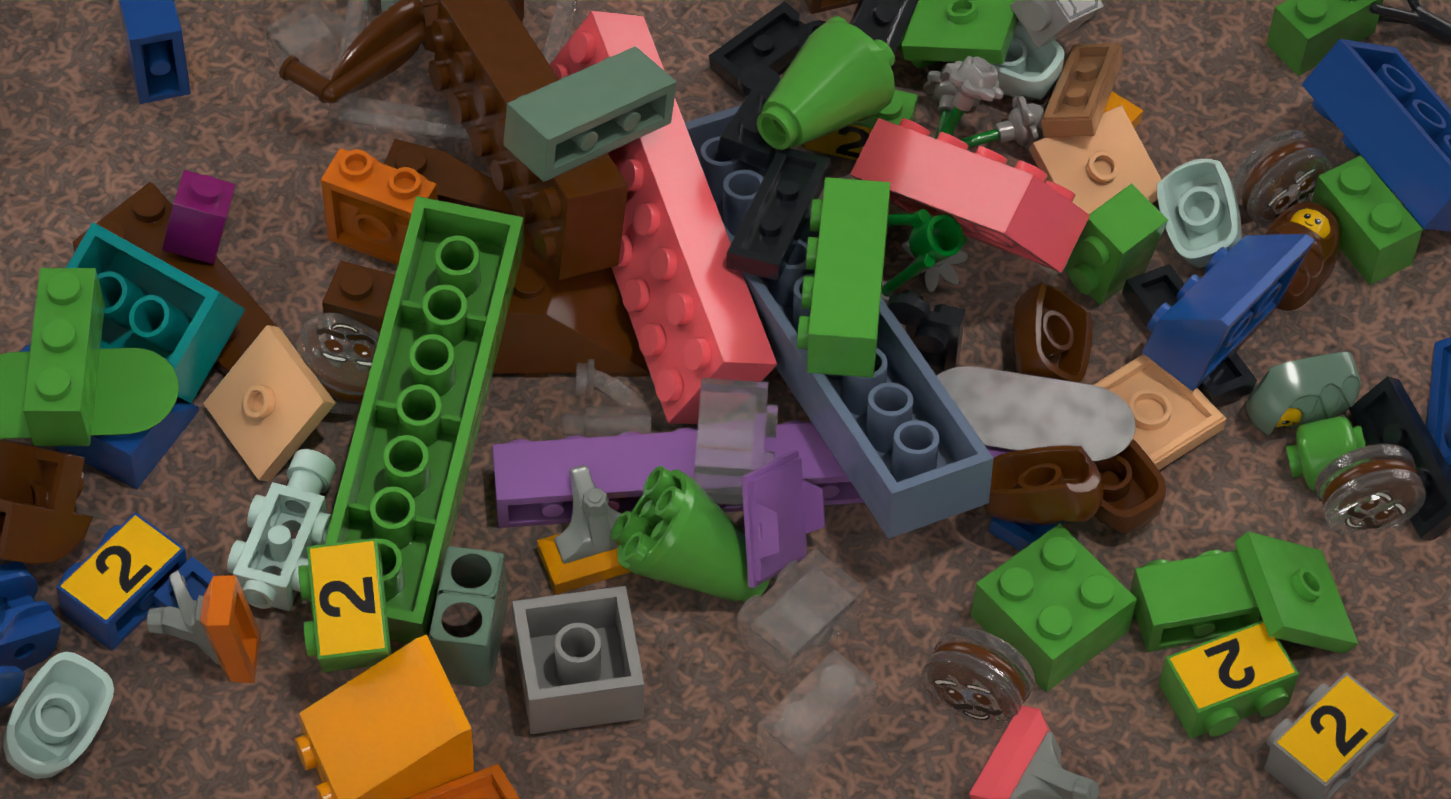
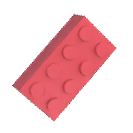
[850,118,1090,273]

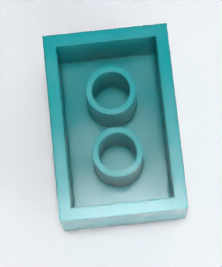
[66,222,246,403]

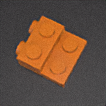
[321,148,438,266]

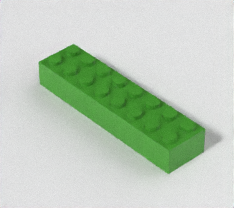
[310,196,525,643]

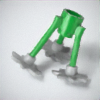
[881,209,968,304]

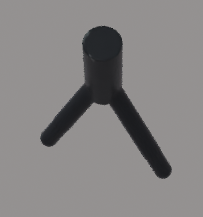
[1370,0,1451,45]

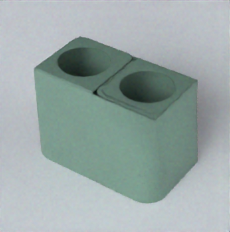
[429,546,508,687]

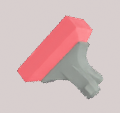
[969,705,1100,799]

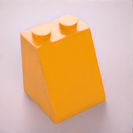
[294,635,474,799]

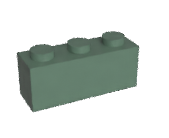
[503,46,677,182]

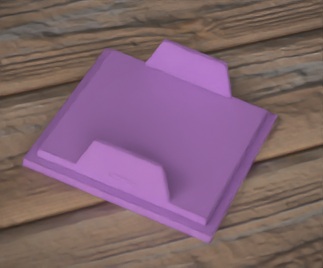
[741,450,825,588]

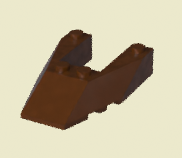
[322,139,650,378]

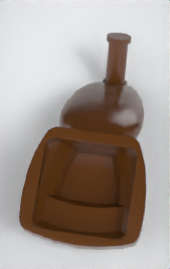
[279,0,524,104]

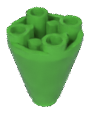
[757,16,895,150]
[610,466,771,604]

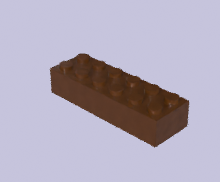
[429,0,628,280]

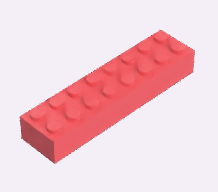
[550,11,777,425]

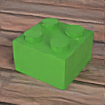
[971,523,1137,692]

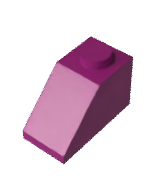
[162,170,236,264]

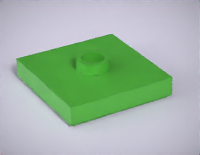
[901,0,1018,64]
[1235,531,1358,653]

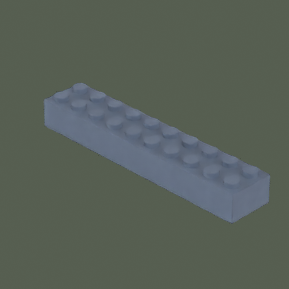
[685,105,994,539]

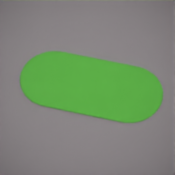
[0,348,179,439]

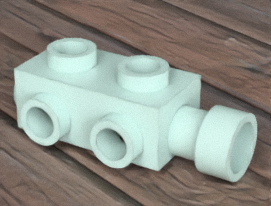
[227,449,336,611]

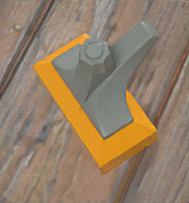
[537,465,631,595]

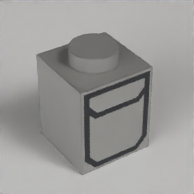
[1010,0,1104,48]

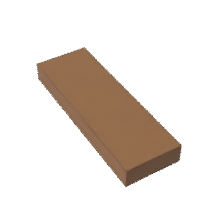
[1041,43,1124,137]

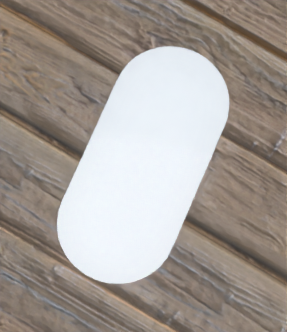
[937,366,1136,461]

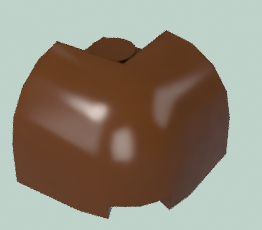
[0,439,93,564]

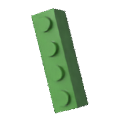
[797,177,890,378]

